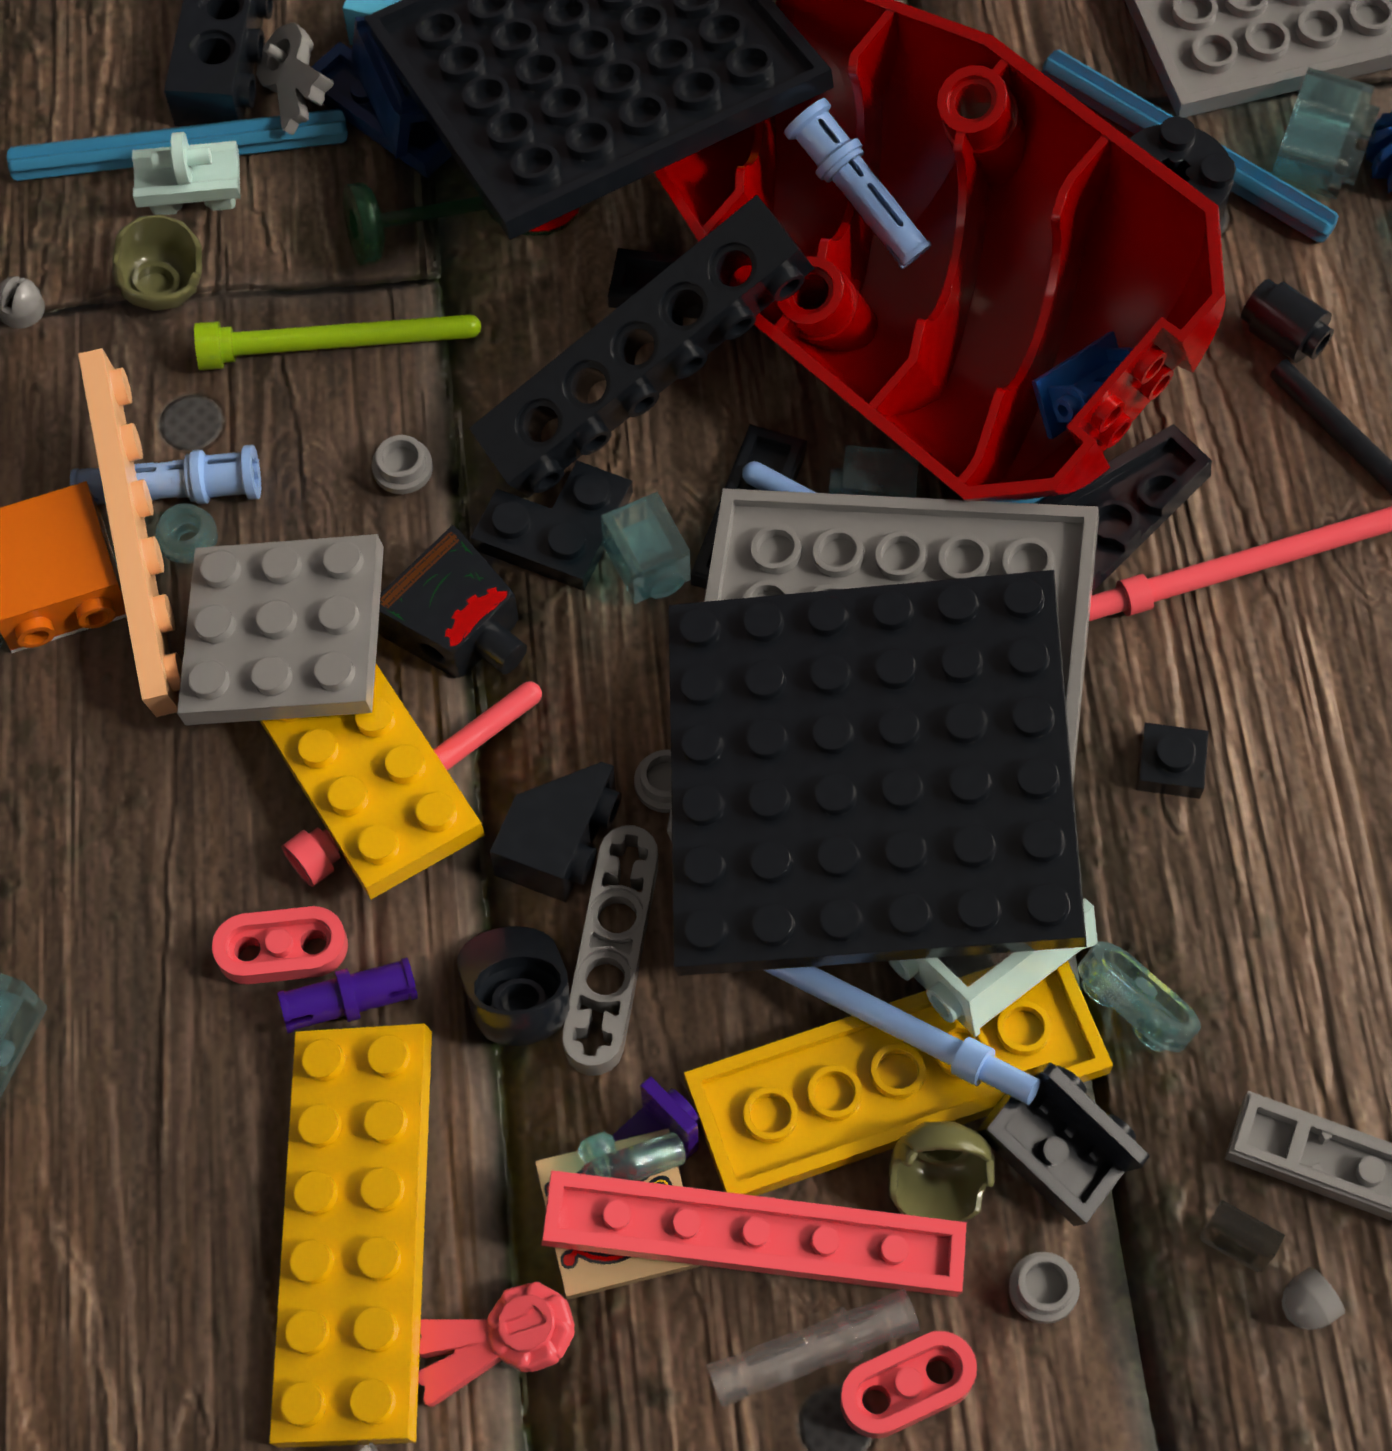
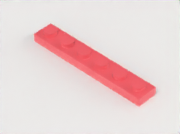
[541,1170,967,1297]

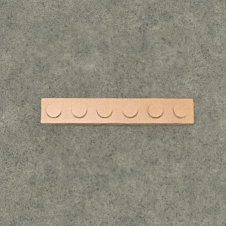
[78,348,182,717]

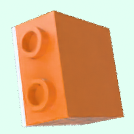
[0,481,127,653]

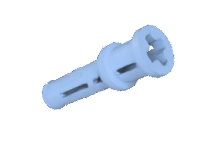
[783,98,932,269]
[70,445,261,506]

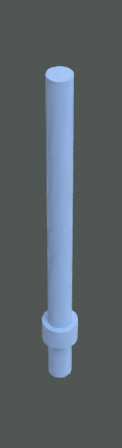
[763,966,1041,1105]

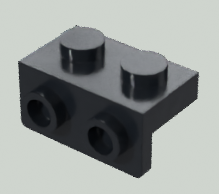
[976,1063,1150,1226]

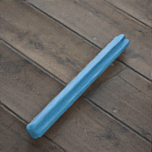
[1042,50,1339,243]
[7,109,348,181]

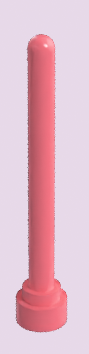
[281,681,542,887]

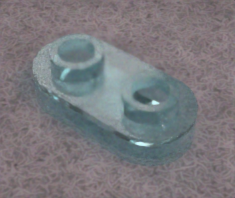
[1078,941,1201,1052]

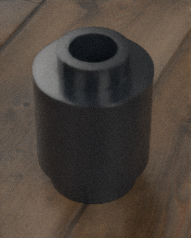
[1241,279,1334,363]

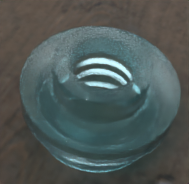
[155,503,218,564]

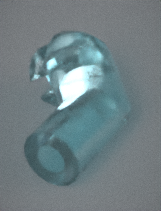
[578,1132,685,1181]

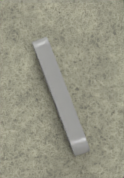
[563,825,658,1076]

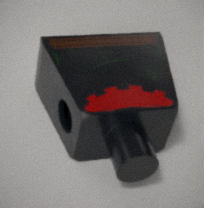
[378,525,527,678]

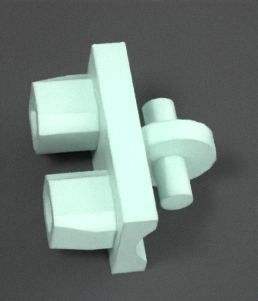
[132,132,241,215]

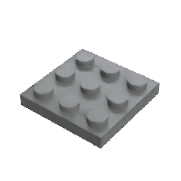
[177,534,384,725]

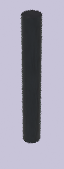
[1270,359,1392,495]

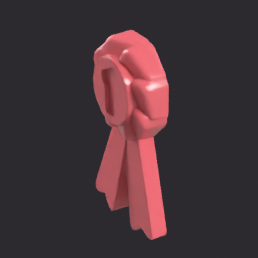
[418,1282,575,1407]

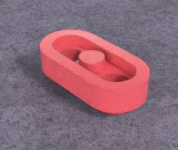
[212,906,348,985]
[840,1331,977,1438]

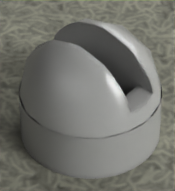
[0,276,45,329]
[1282,1267,1345,1330]

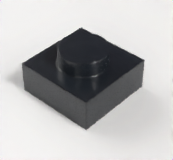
[1136,722,1209,799]

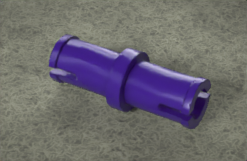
[277,957,418,1033]

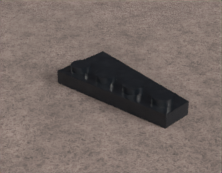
[1038,424,1212,592]

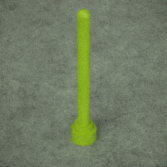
[194,315,481,371]

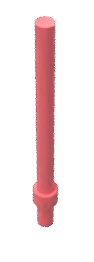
[1089,506,1392,622]

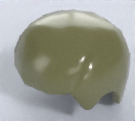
[112,214,202,311]
[889,1121,995,1222]

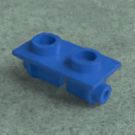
[1032,332,1133,439]

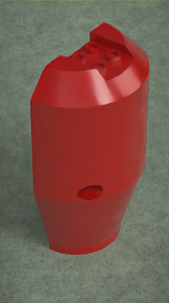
[654,0,1226,502]

